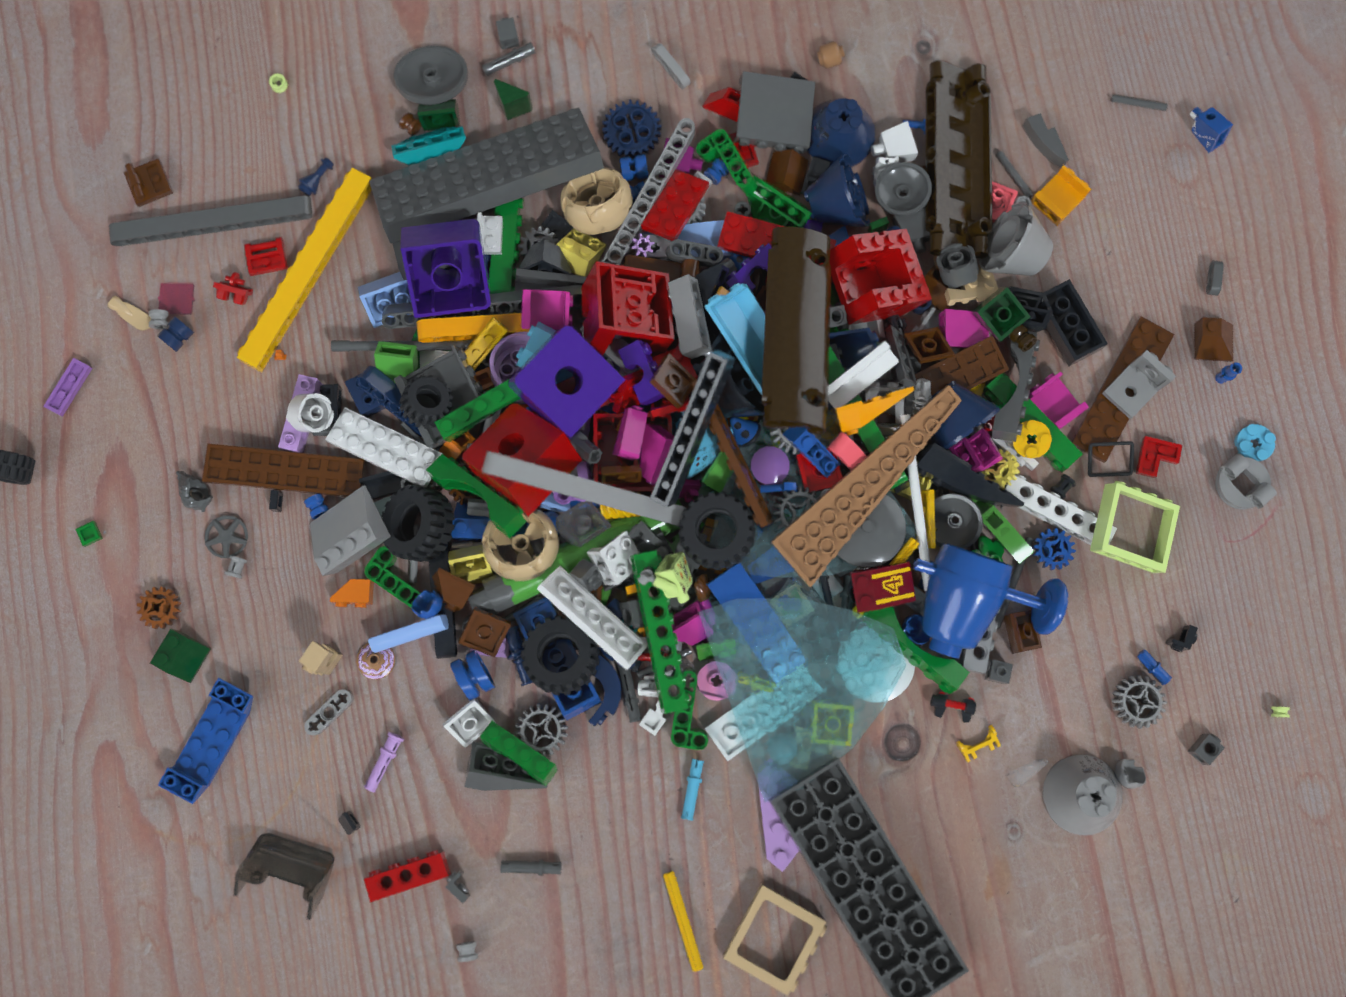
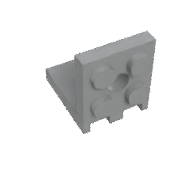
[1102,350,1176,419]

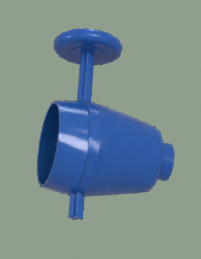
[913,543,1068,659]

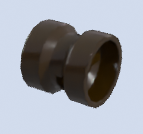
[1009,325,1037,352]

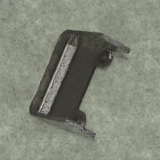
[233,833,335,920]

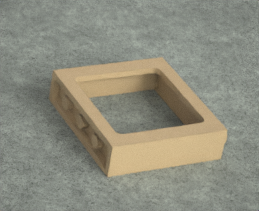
[723,883,827,996]

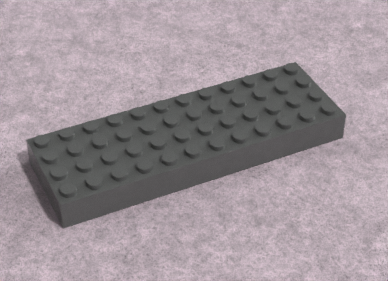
[369,107,604,244]
[768,757,969,997]

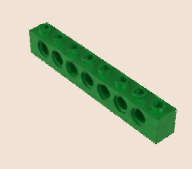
[630,551,690,714]

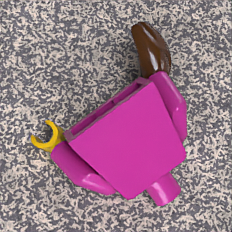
[655,574,715,646]

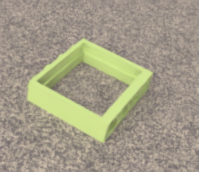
[1090,481,1180,573]

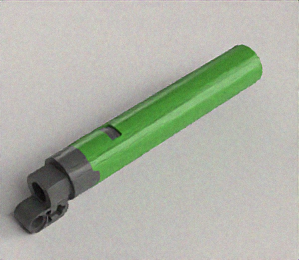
[462,499,682,630]

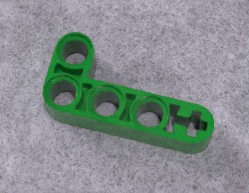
[696,129,757,195]
[365,546,421,608]
[671,668,708,750]

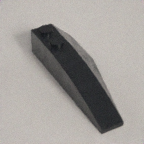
[916,443,1024,507]

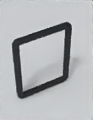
[1088,441,1134,477]

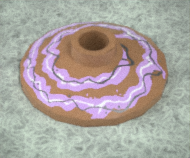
[356,642,395,680]

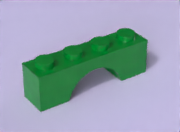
[480,721,558,787]

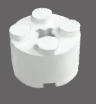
[286,393,334,432]

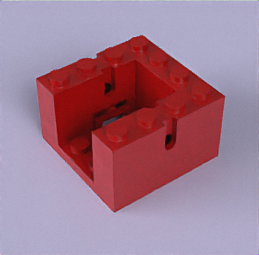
[830,229,932,325]
[581,261,674,357]

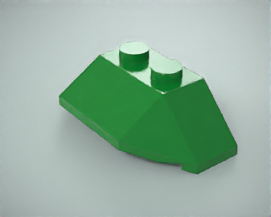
[746,175,812,228]

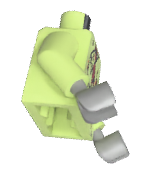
[638,546,692,603]

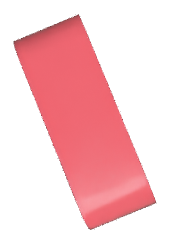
[828,432,867,471]

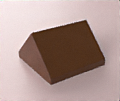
[766,149,809,196]
[1004,610,1042,654]

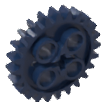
[602,100,662,159]

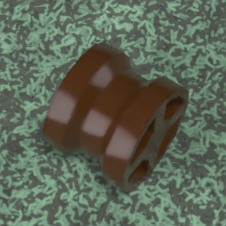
[399,112,422,136]

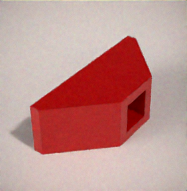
[702,87,740,122]

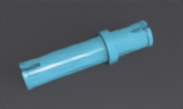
[681,759,704,821]

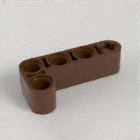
[623,255,700,282]

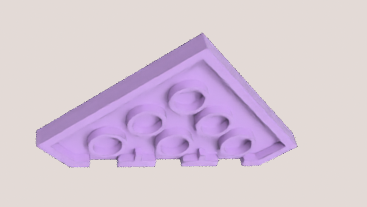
[757,758,799,872]

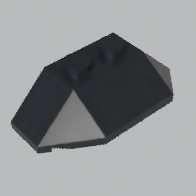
[695,263,730,327]
[982,286,1053,332]

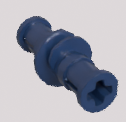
[506,625,533,687]

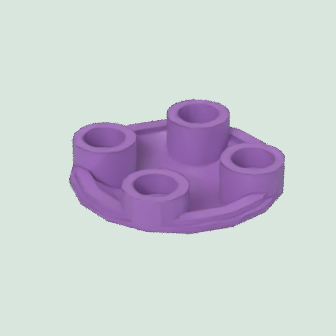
[750,446,789,485]

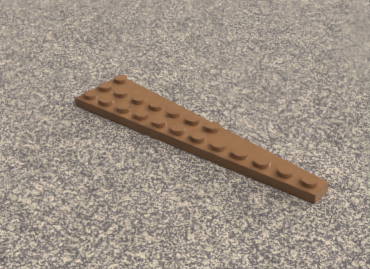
[771,385,962,588]

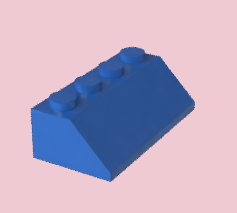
[451,502,529,542]

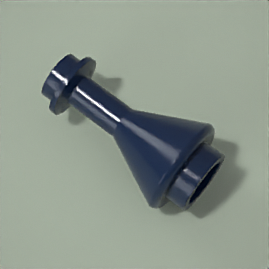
[297,157,334,196]

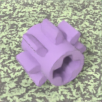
[630,234,655,257]

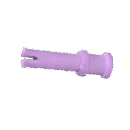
[364,732,404,792]

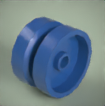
[450,650,495,701]

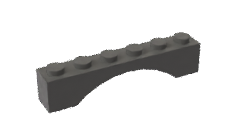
[992,331,1040,442]

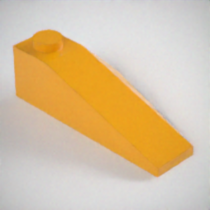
[835,387,914,436]

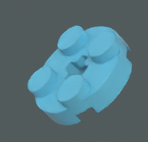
[1234,424,1276,461]

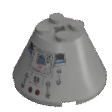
[1043,755,1123,835]

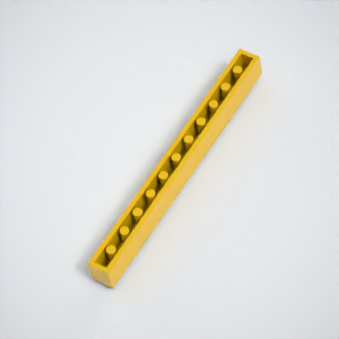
[237,168,372,373]

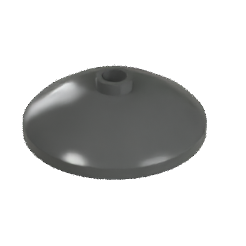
[875,162,932,216]
[934,493,983,549]

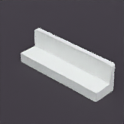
[828,341,899,410]

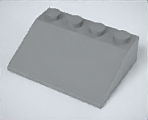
[310,485,391,576]

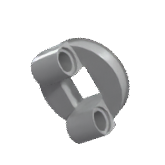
[1215,453,1277,510]

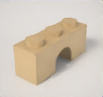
[299,641,343,676]

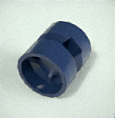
[157,316,194,352]

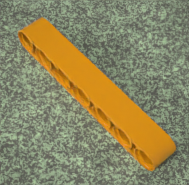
[416,313,530,343]

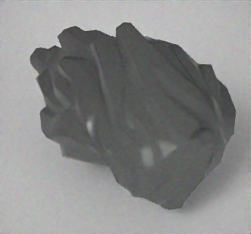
[176,471,213,512]

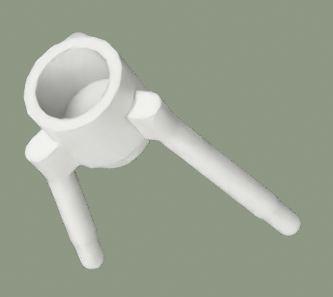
[638,668,683,698]

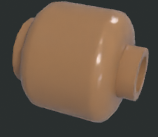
[817,41,845,69]

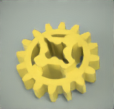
[982,449,1020,490]

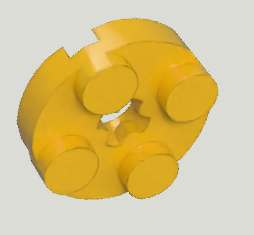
[1012,420,1052,459]

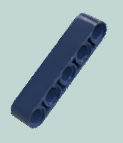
[356,366,422,437]

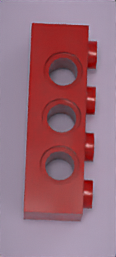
[364,849,451,903]

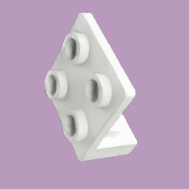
[587,531,640,585]

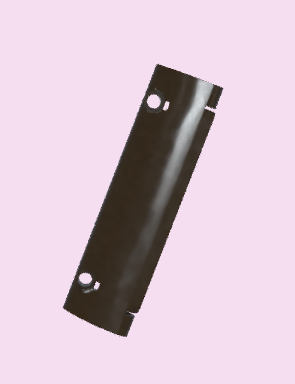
[925,61,992,258]
[762,227,831,435]

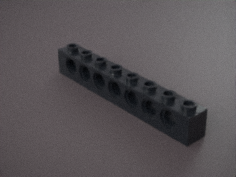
[650,350,736,507]

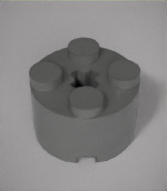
[936,244,979,289]

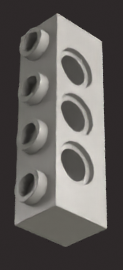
[960,609,1000,674]

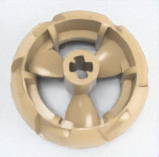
[560,167,633,235]
[482,509,559,581]

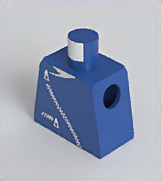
[1190,107,1233,153]

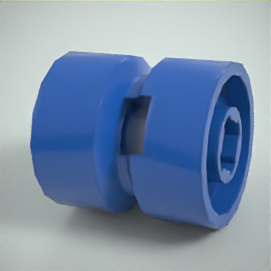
[619,154,649,181]

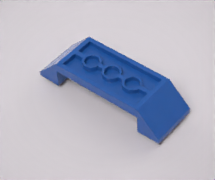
[158,678,254,804]

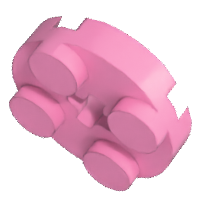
[697,661,736,701]

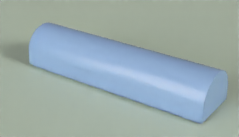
[368,614,449,653]

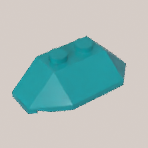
[391,126,466,166]

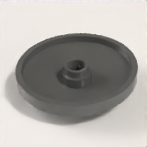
[394,46,468,105]
[837,495,906,568]

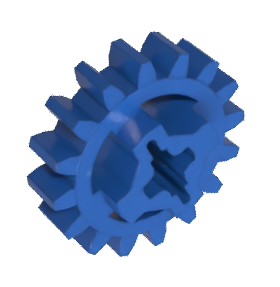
[1032,528,1076,570]

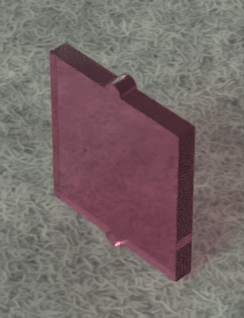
[158,283,195,315]

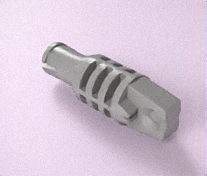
[912,378,931,415]

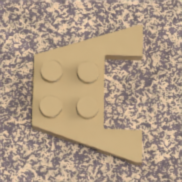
[933,255,998,306]

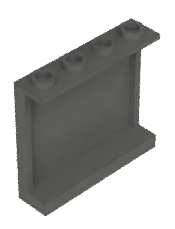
[734,71,815,154]
[394,345,493,449]

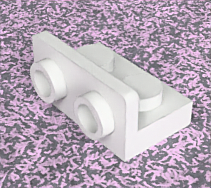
[475,212,503,255]

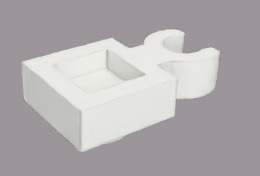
[639,701,666,736]

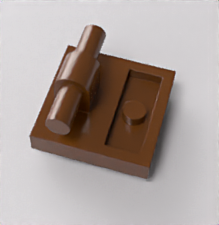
[124,159,173,207]

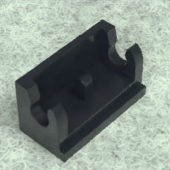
[320,384,342,424]

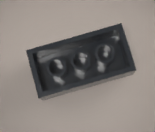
[1043,279,1108,366]

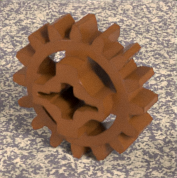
[136,587,181,629]

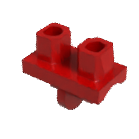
[213,272,253,305]

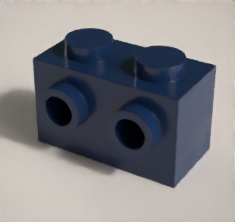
[344,374,385,418]

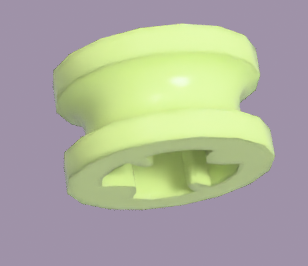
[269,74,288,93]
[1271,706,1290,718]

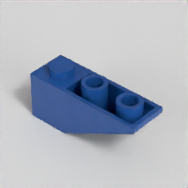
[782,427,840,478]

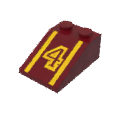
[850,562,916,613]

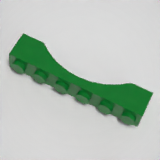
[434,379,521,443]
[426,454,526,539]
[860,606,970,694]

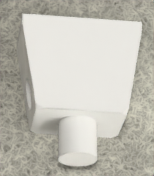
[871,121,918,163]

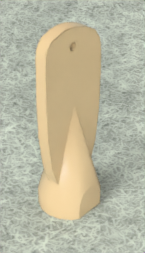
[107,296,151,331]

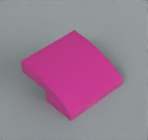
[949,428,1003,472]

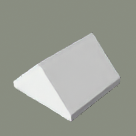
[443,699,496,748]

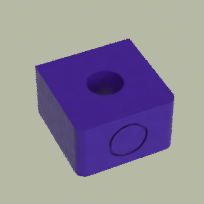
[401,219,491,318]
[509,326,625,438]

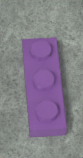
[43,358,92,417]

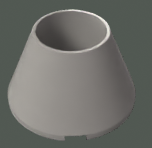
[979,202,1053,276]

